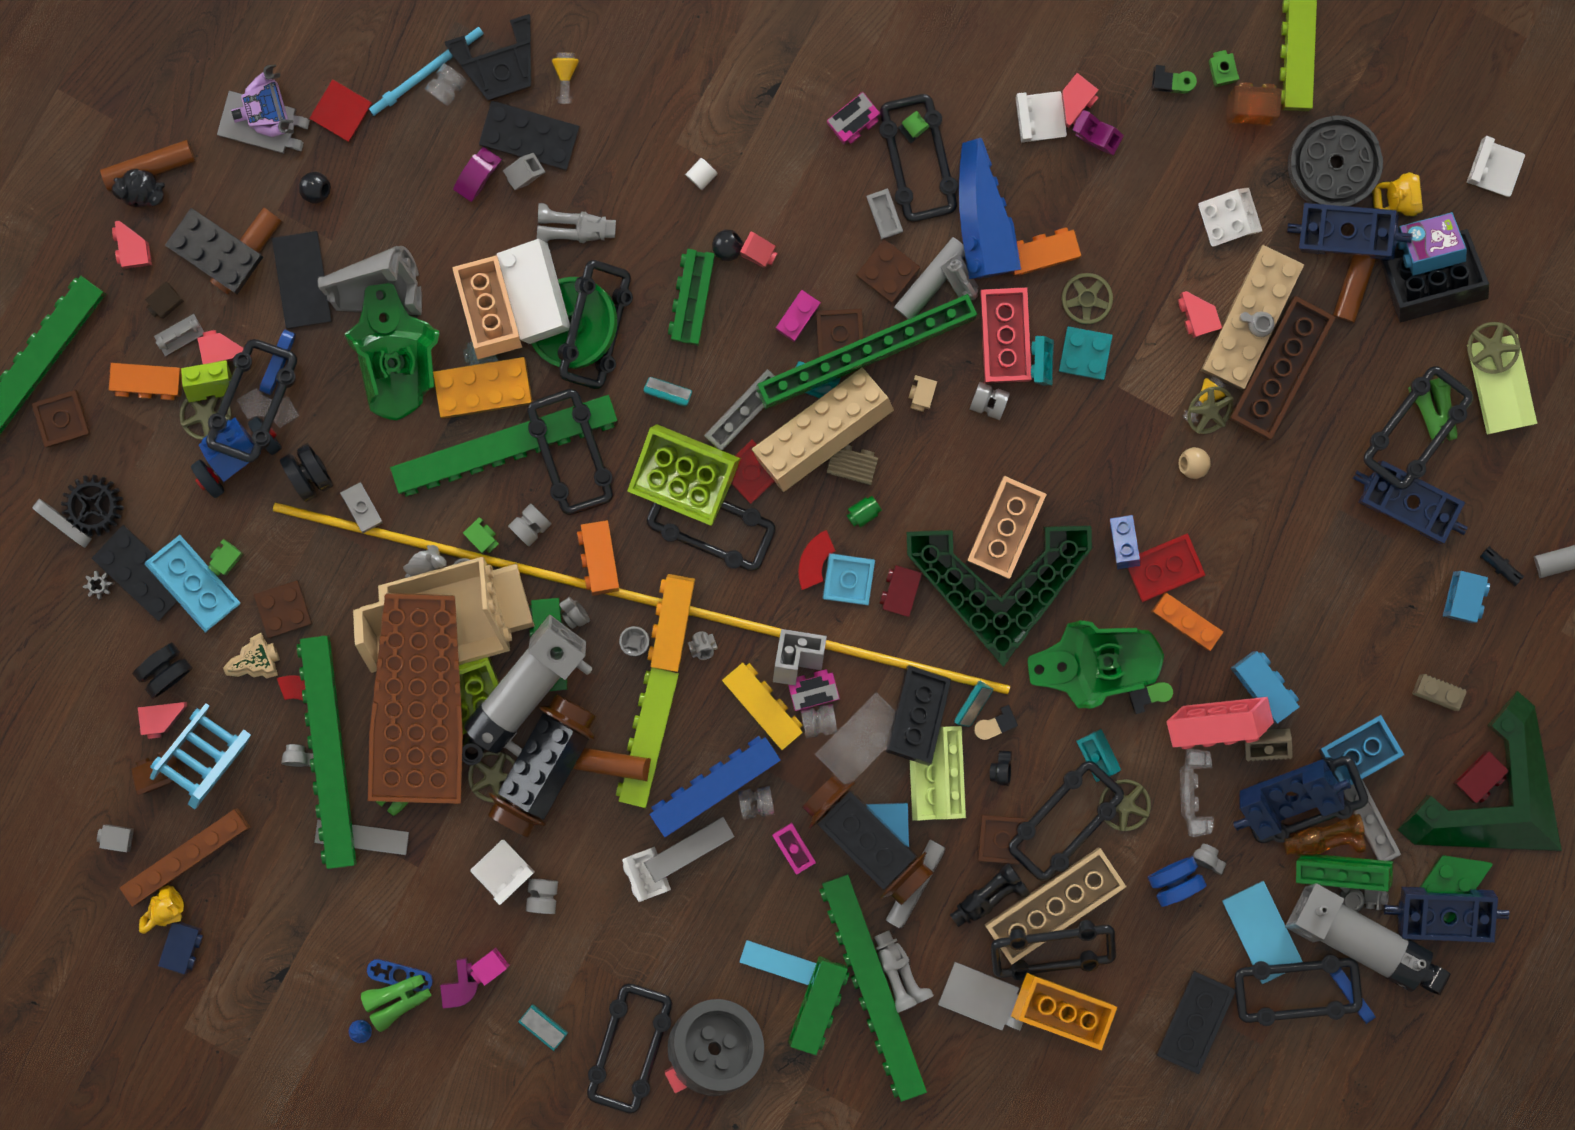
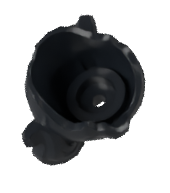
[112,169,165,207]

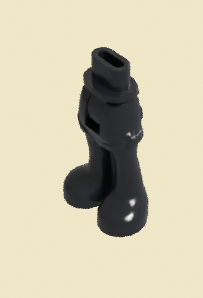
[950,863,1030,927]

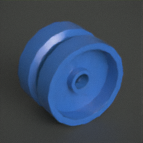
[1147,856,1207,907]

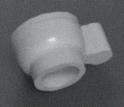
[1239,311,1275,337]
[559,597,590,629]
[281,744,314,767]
[1193,843,1226,875]
[1338,887,1365,912]

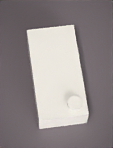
[497,239,570,344]

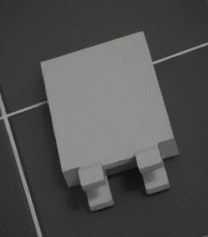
[217,91,310,154]
[938,962,1023,1031]

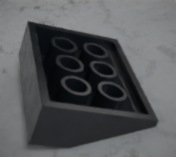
[1380,229,1489,323]

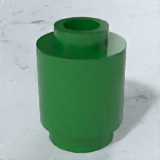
[846,496,882,528]

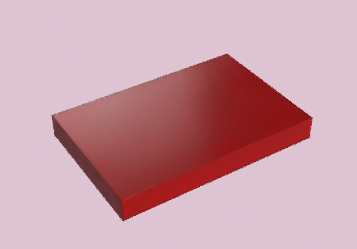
[1127,533,1205,602]

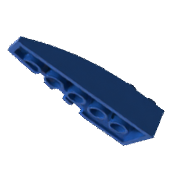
[959,138,1021,279]

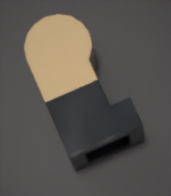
[974,705,1018,740]

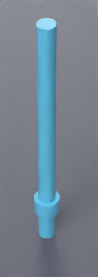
[369,27,484,116]

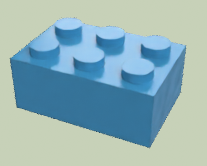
[1231,651,1299,724]
[1319,715,1404,785]

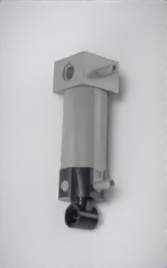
[462,614,592,765]
[1285,883,1451,995]

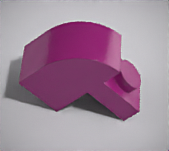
[1073,110,1124,155]
[453,147,502,202]
[440,958,479,1008]

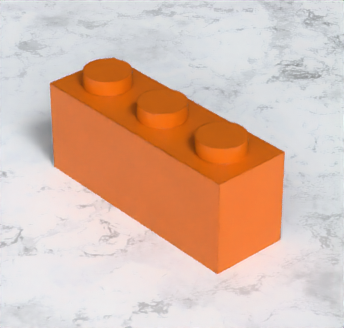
[1013,228,1081,277]
[109,363,182,400]
[577,520,619,596]
[1151,593,1223,651]

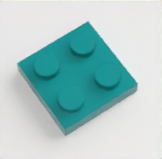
[1059,326,1113,380]
[1031,336,1054,386]

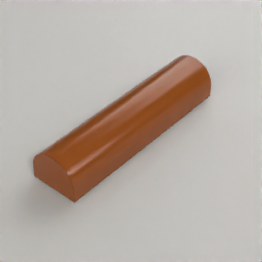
[100,139,196,192]
[210,207,283,295]
[1332,254,1376,324]
[573,748,651,781]

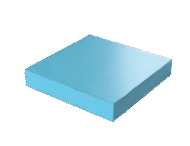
[822,553,875,605]

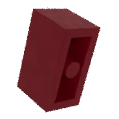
[879,565,922,617]
[1453,751,1509,803]

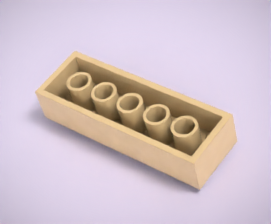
[1201,245,1304,391]
[752,367,894,492]
[984,847,1126,965]

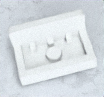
[622,847,671,902]

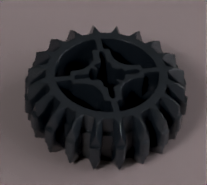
[61,475,124,537]

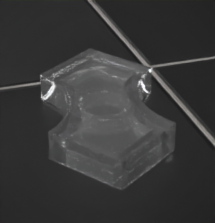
[236,388,300,428]

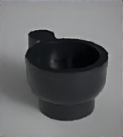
[990,751,1012,786]

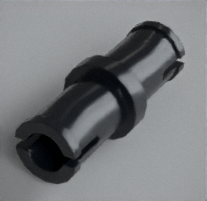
[1480,546,1524,587]

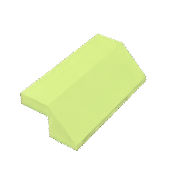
[1467,334,1537,434]
[910,726,966,821]

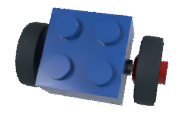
[191,417,282,498]

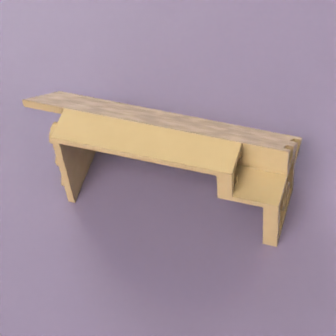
[353,557,534,673]

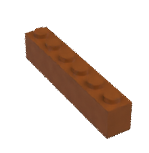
[119,808,250,907]

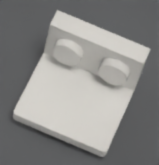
[1015,91,1067,143]
[1467,136,1525,197]
[1198,188,1262,246]
[471,839,535,905]

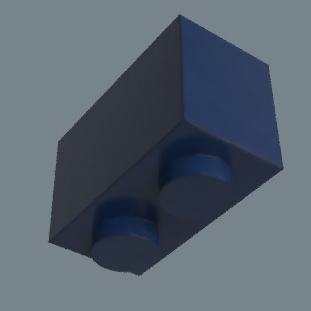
[158,922,203,975]

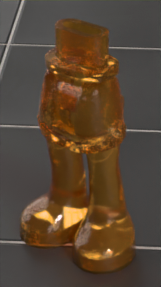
[1284,814,1366,856]

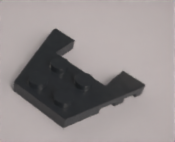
[445,14,531,101]

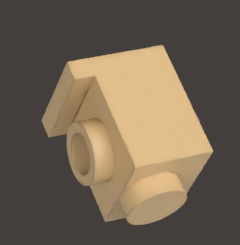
[909,375,937,412]

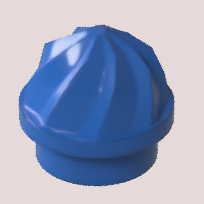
[349,1020,372,1043]

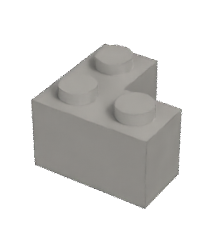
[773,629,827,686]

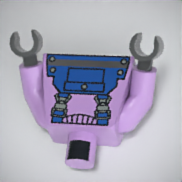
[231,64,294,137]

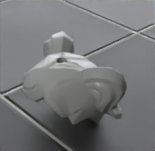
[403,545,447,578]

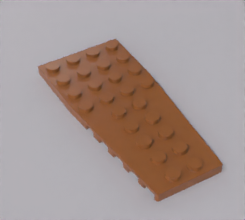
[368,593,463,804]

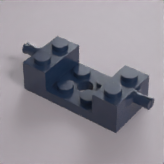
[1287,203,1413,260]
[1353,461,1468,544]
[1233,759,1351,840]
[1384,887,1509,943]

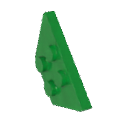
[1420,855,1493,922]

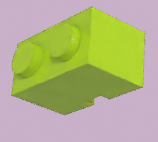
[181,360,232,402]

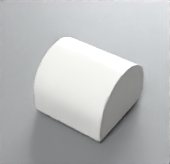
[685,158,718,190]

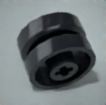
[279,443,334,502]
[132,642,193,699]

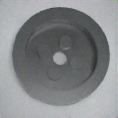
[1288,115,1383,207]
[668,999,764,1096]

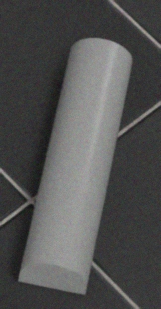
[894,237,966,319]
[704,369,774,450]
[1533,545,1575,578]
[886,839,946,928]

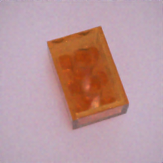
[1226,82,1282,126]

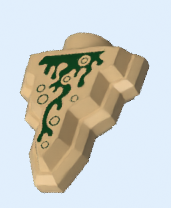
[223,633,280,679]

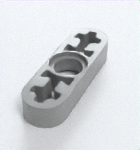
[32,498,92,548]

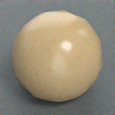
[1179,447,1211,479]

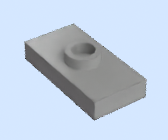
[866,188,903,240]
[340,482,383,534]

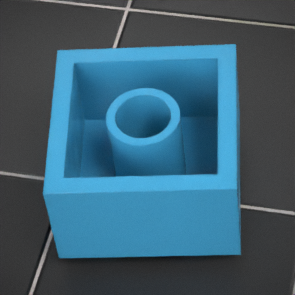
[1443,571,1490,623]

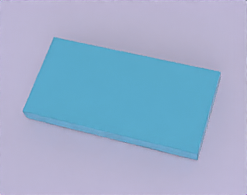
[145,535,241,633]
[1222,881,1303,984]

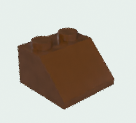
[131,749,188,795]

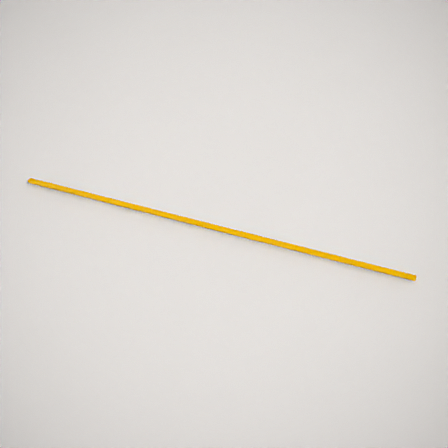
[273,502,1010,695]

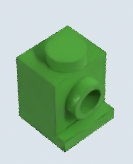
[1209,50,1239,87]
[463,517,499,554]
[208,539,244,576]

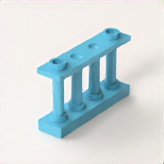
[150,704,251,809]

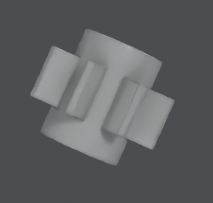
[83,571,113,599]
[687,631,718,660]

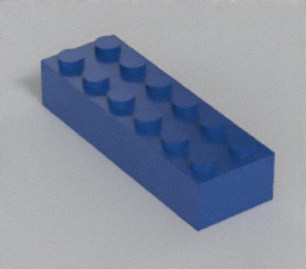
[649,736,781,837]

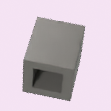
[503,153,545,190]
[97,824,134,852]

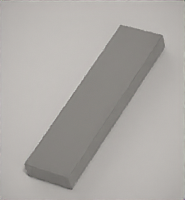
[1344,779,1401,861]
[644,817,734,883]
[314,820,409,855]

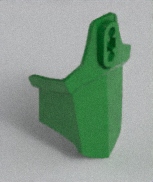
[344,283,439,421]
[1027,620,1164,709]

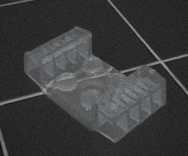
[815,692,895,784]
[1180,748,1214,837]

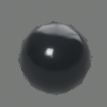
[299,172,331,204]
[712,229,744,261]

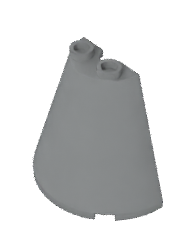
[318,246,422,315]

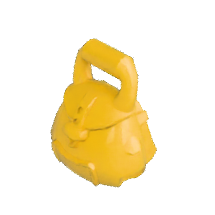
[1372,172,1423,217]
[139,885,184,934]

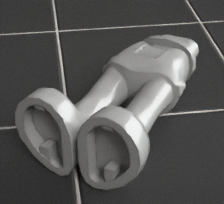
[537,203,616,243]
[874,930,934,1013]

